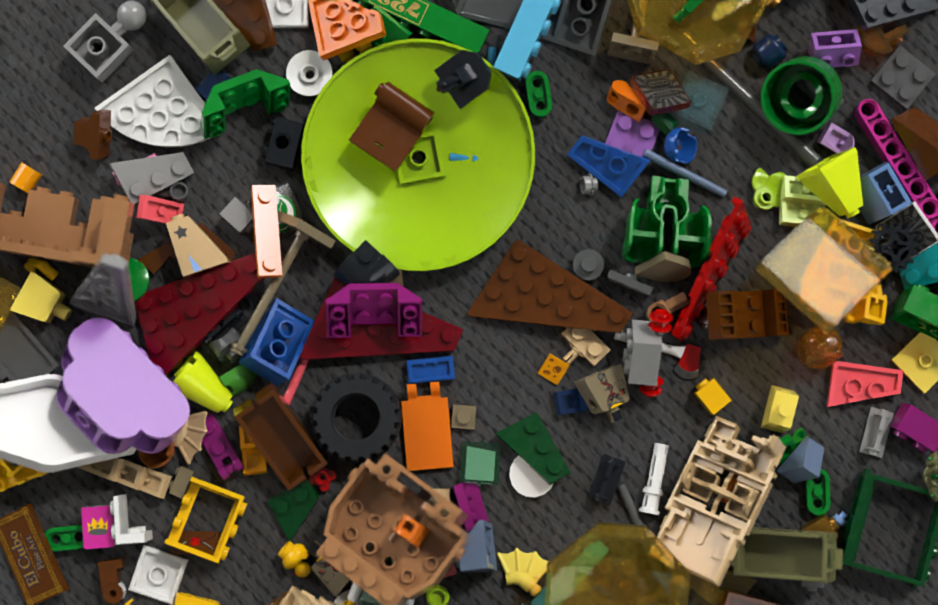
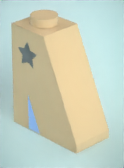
[166,214,230,278]

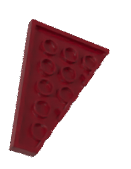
[135,253,265,376]
[299,278,464,360]

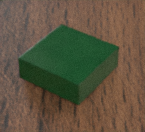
[651,107,679,135]

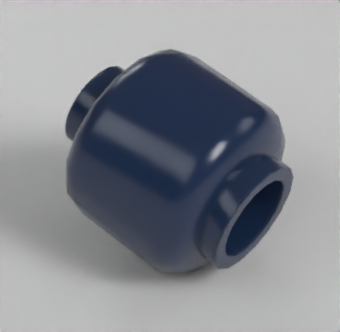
[752,34,788,68]

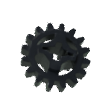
[866,221,919,272]

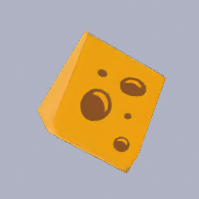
[537,353,570,385]

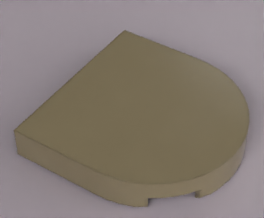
[635,251,691,282]

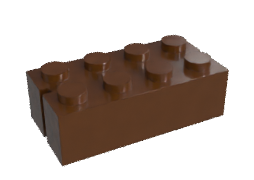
[233,383,328,490]

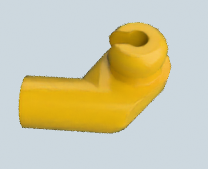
[24,257,59,281]

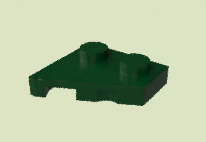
[267,477,320,540]

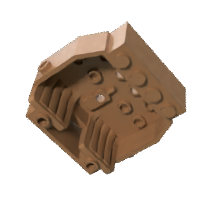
[316,454,469,605]

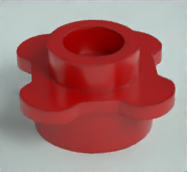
[309,466,336,491]

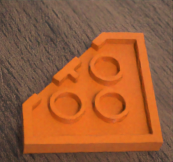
[308,0,386,61]

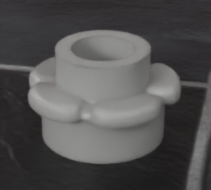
[580,173,598,196]

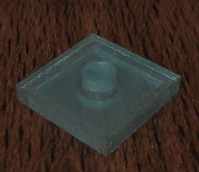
[669,70,729,131]

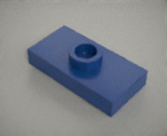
[407,356,455,384]

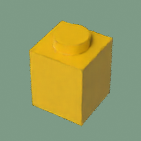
[693,378,732,415]

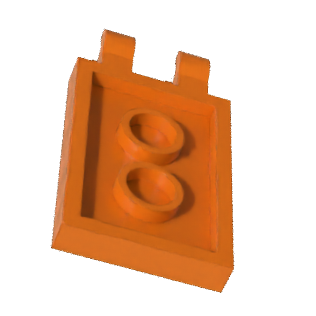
[401,382,454,471]

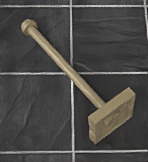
[607,0,659,65]
[230,211,336,356]

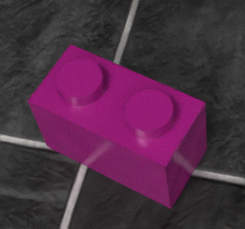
[888,403,938,453]

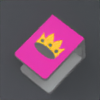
[81,504,119,549]

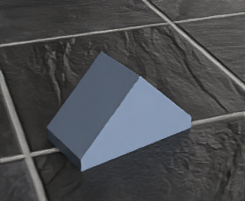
[777,436,824,483]

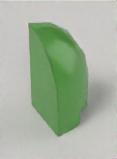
[219,365,257,397]

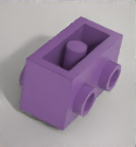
[808,29,862,67]

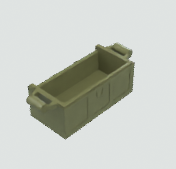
[151,0,250,75]
[730,527,843,583]

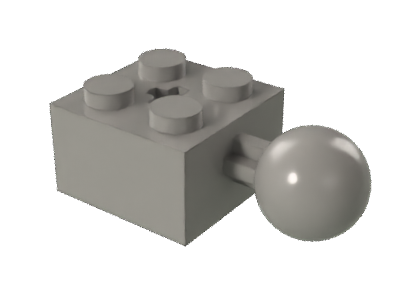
[63,1,147,83]

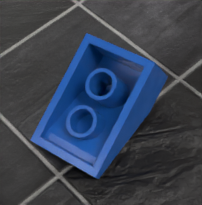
[239,298,315,386]

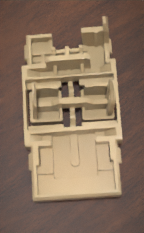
[649,416,786,587]

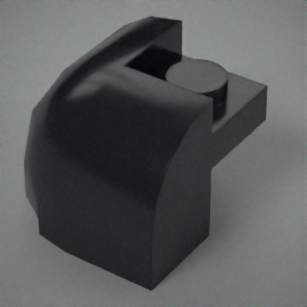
[334,240,400,287]

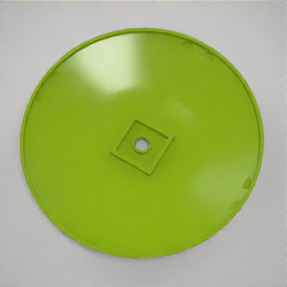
[301,39,535,271]

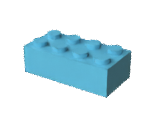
[493,0,561,82]

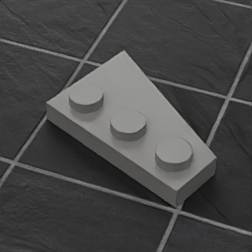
[109,152,194,204]

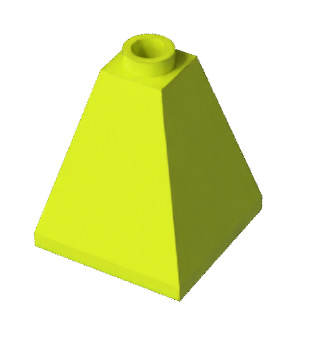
[796,147,863,218]

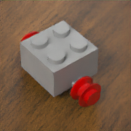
[623,309,673,397]

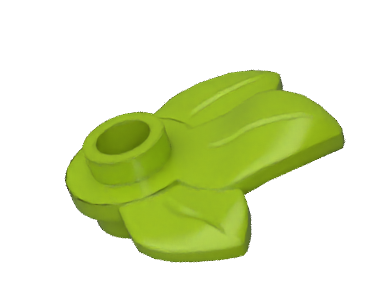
[751,168,785,210]

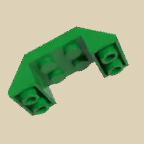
[202,69,290,140]

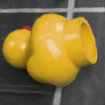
[278,540,311,578]

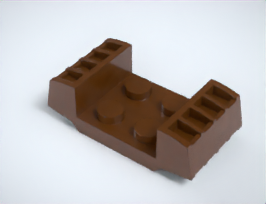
[705,288,789,340]

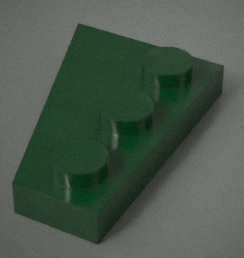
[496,412,571,485]

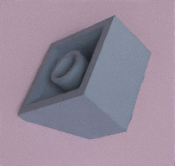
[456,520,497,574]

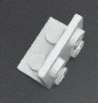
[110,494,153,544]

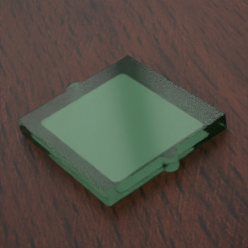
[460,440,501,486]

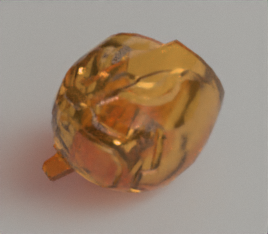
[797,318,843,369]

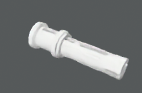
[639,443,669,515]

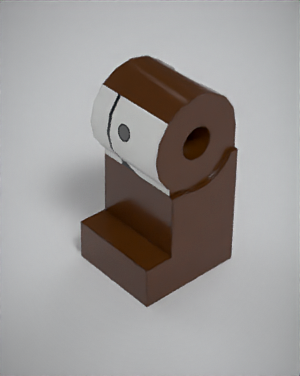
[98,557,126,604]

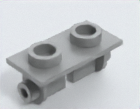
[859,407,894,458]

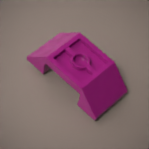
[326,283,422,338]

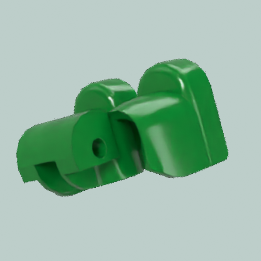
[622,176,712,268]

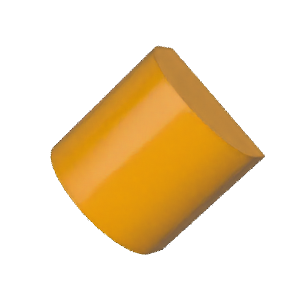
[9,162,42,193]

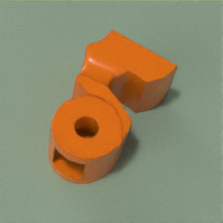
[394,514,429,547]

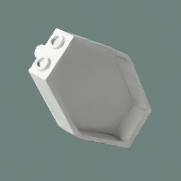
[0,374,136,473]

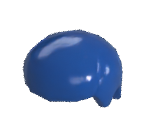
[664,127,697,164]

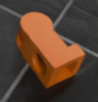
[606,80,650,122]

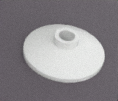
[286,50,332,96]

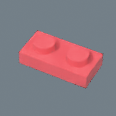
[136,195,184,224]

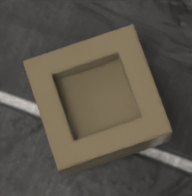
[451,405,476,430]

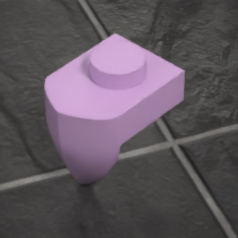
[817,122,855,153]

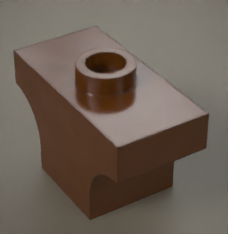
[74,109,112,160]

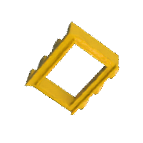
[165,477,247,564]

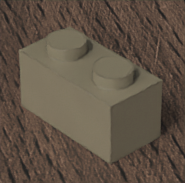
[168,466,196,499]

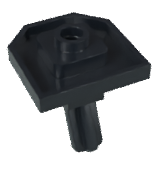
[434,50,492,109]

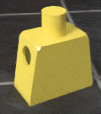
[10,271,72,323]
[761,385,799,434]

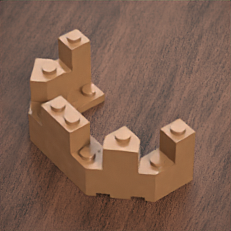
[0,183,135,268]

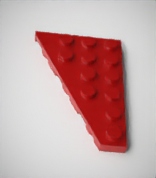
[671,196,752,342]

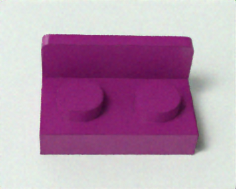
[453,480,489,532]

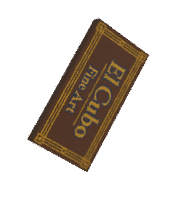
[0,503,69,605]

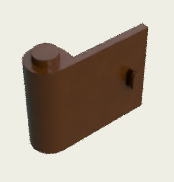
[349,81,435,172]

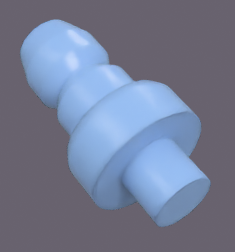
[833,511,848,527]

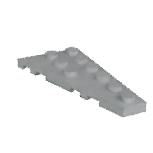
[68,254,137,327]

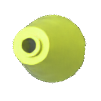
[173,351,233,413]

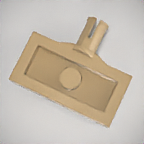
[561,328,610,367]

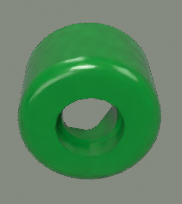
[761,56,842,135]

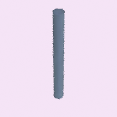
[642,148,727,198]

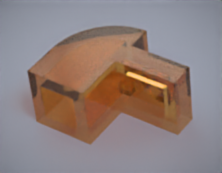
[855,24,909,57]

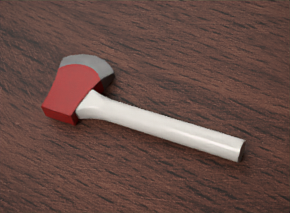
[614,332,701,379]

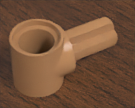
[645,292,689,321]

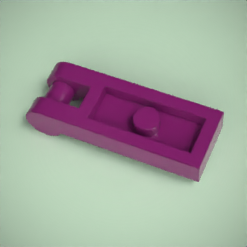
[202,413,245,480]

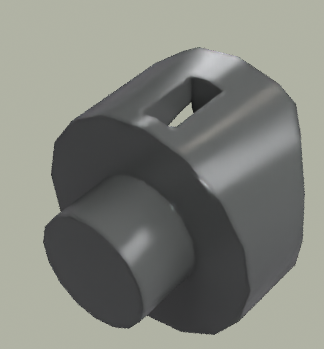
[572,249,604,281]
[209,328,241,363]

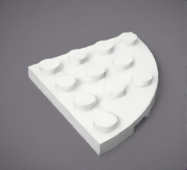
[95,55,212,148]

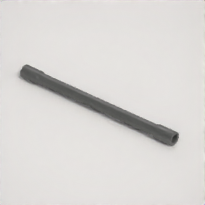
[677,32,821,167]

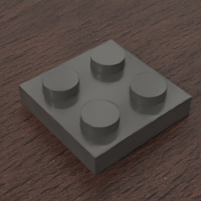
[870,45,936,110]

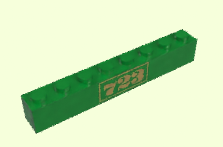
[353,0,490,54]

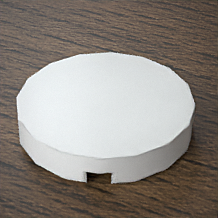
[509,456,554,497]

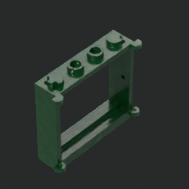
[840,468,938,589]

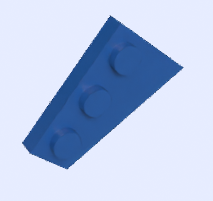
[567,135,651,197]

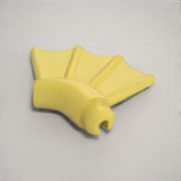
[497,548,553,597]

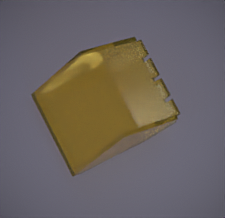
[754,206,893,334]

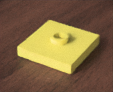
[891,328,938,394]

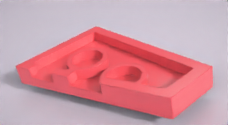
[826,361,904,407]

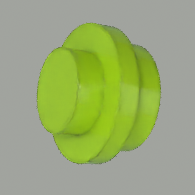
[426,585,449,605]

